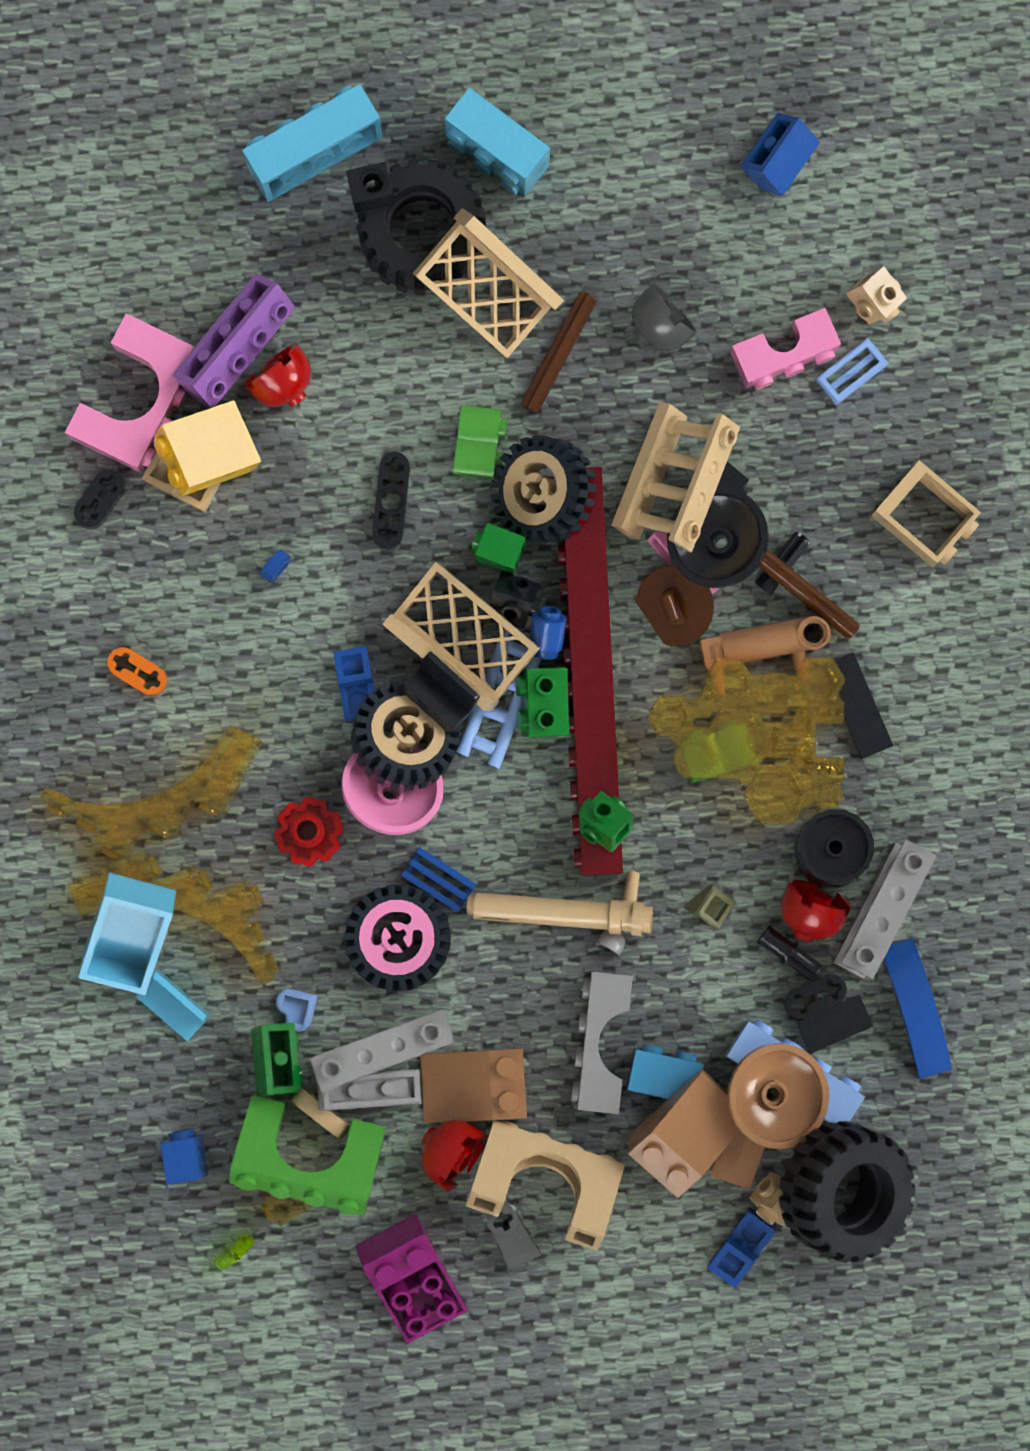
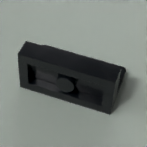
[399,651,480,735]

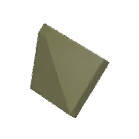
[684,884,736,930]

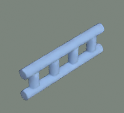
[456,629,541,769]

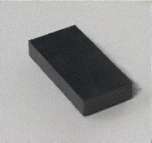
[796,995,874,1054]

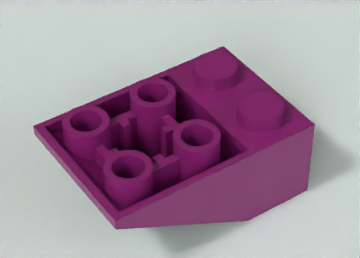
[355,1213,468,1344]

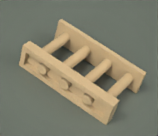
[611,402,740,552]

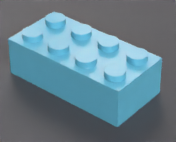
[242,84,383,202]

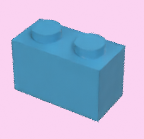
[626,1044,704,1099]

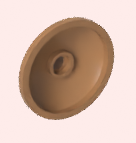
[728,1043,829,1149]

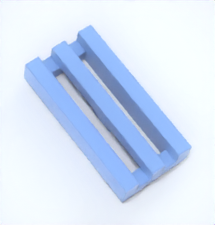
[815,338,889,406]

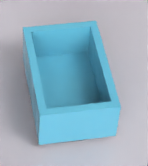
[445,88,550,197]
[78,873,176,995]

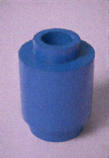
[530,606,567,660]

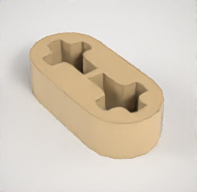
[290,1086,351,1140]

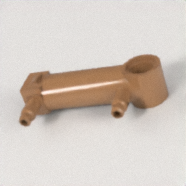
[699,616,831,696]

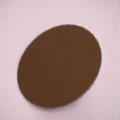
[636,565,714,646]

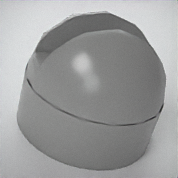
[595,930,625,957]

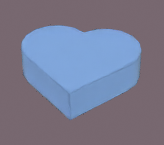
[276,989,318,1031]

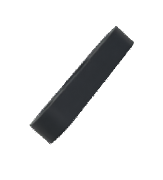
[372,452,410,550]

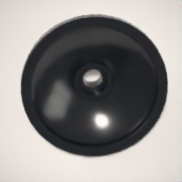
[667,487,769,588]

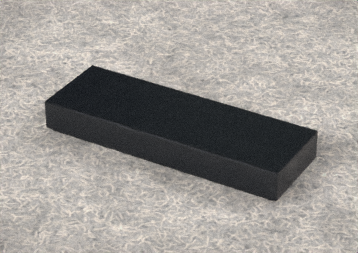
[822,653,893,759]

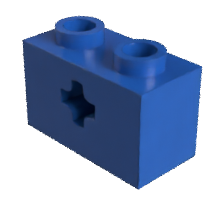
[160,1128,208,1185]

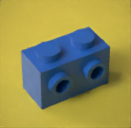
[740,112,820,196]

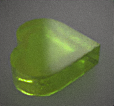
[212,1231,255,1270]

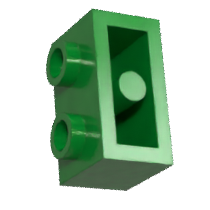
[515,668,569,737]
[251,1022,303,1097]

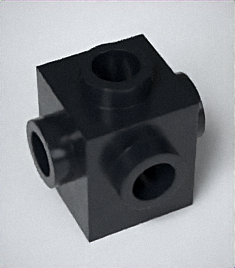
[486,571,542,629]

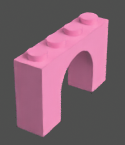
[65,314,195,473]

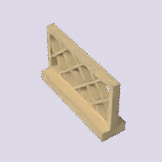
[412,208,564,358]
[382,562,540,711]

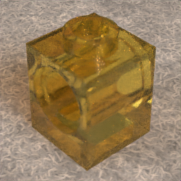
[261,1193,313,1227]

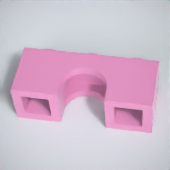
[730,308,841,390]

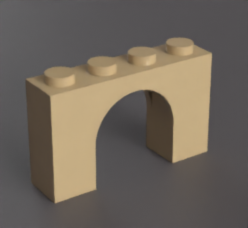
[466,1120,625,1251]

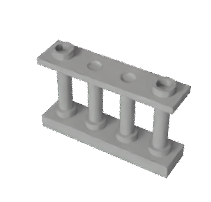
[832,839,937,979]
[310,1009,455,1092]

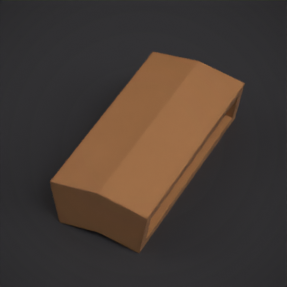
[710,1131,765,1190]

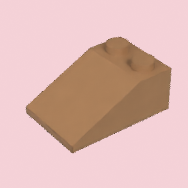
[420,1047,527,1123]
[628,1069,739,1198]

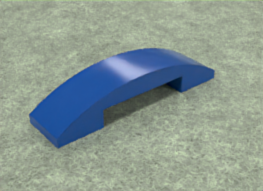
[883,938,952,1079]

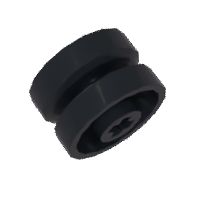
[794,809,874,889]

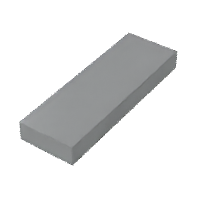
[317,1069,421,1111]

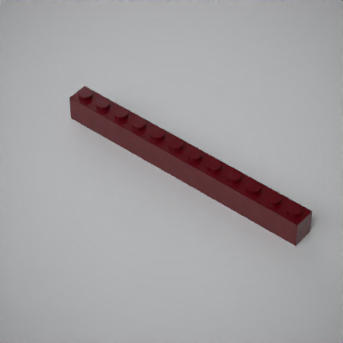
[558,467,623,876]

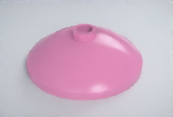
[341,746,444,835]

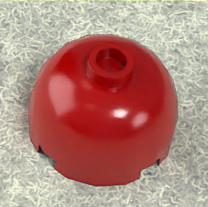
[244,343,312,407]
[781,879,852,942]
[421,1120,486,1191]

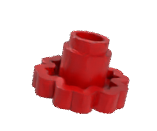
[274,797,344,867]

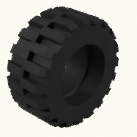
[357,159,486,295]
[779,1121,915,1263]

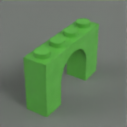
[229,1095,386,1215]

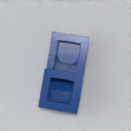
[333,646,375,722]
[707,1207,777,1288]

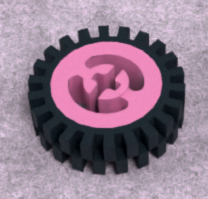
[344,884,451,991]

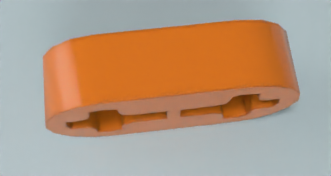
[107,647,168,696]

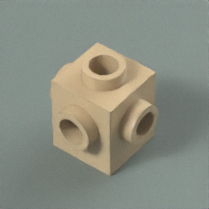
[846,266,907,325]
[749,1172,790,1229]

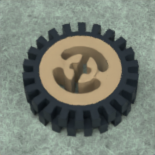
[491,435,596,543]
[351,681,461,791]

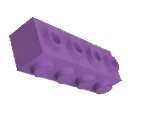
[172,273,296,408]

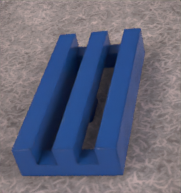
[401,847,477,913]

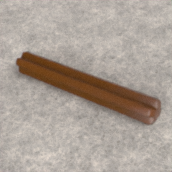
[521,291,597,413]
[759,549,860,638]

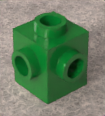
[578,791,634,853]

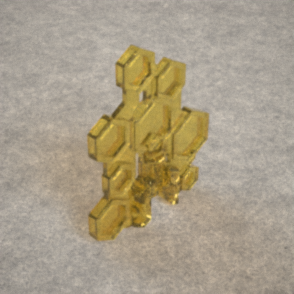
[646,657,845,825]

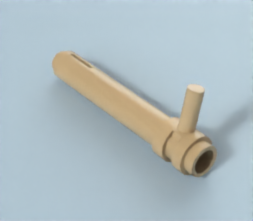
[467,871,653,936]

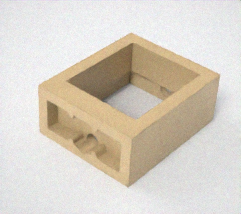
[872,460,981,568]

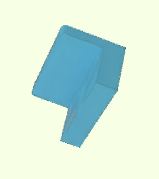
[136,971,211,1042]

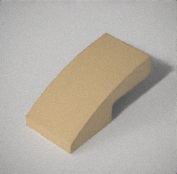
[142,452,221,513]

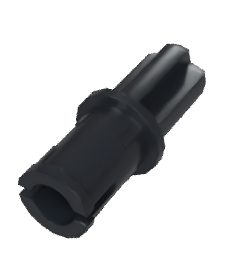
[754,532,810,596]
[757,925,822,981]

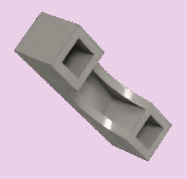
[571,972,633,1114]

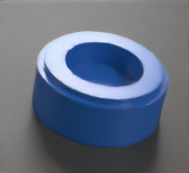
[260,549,291,583]

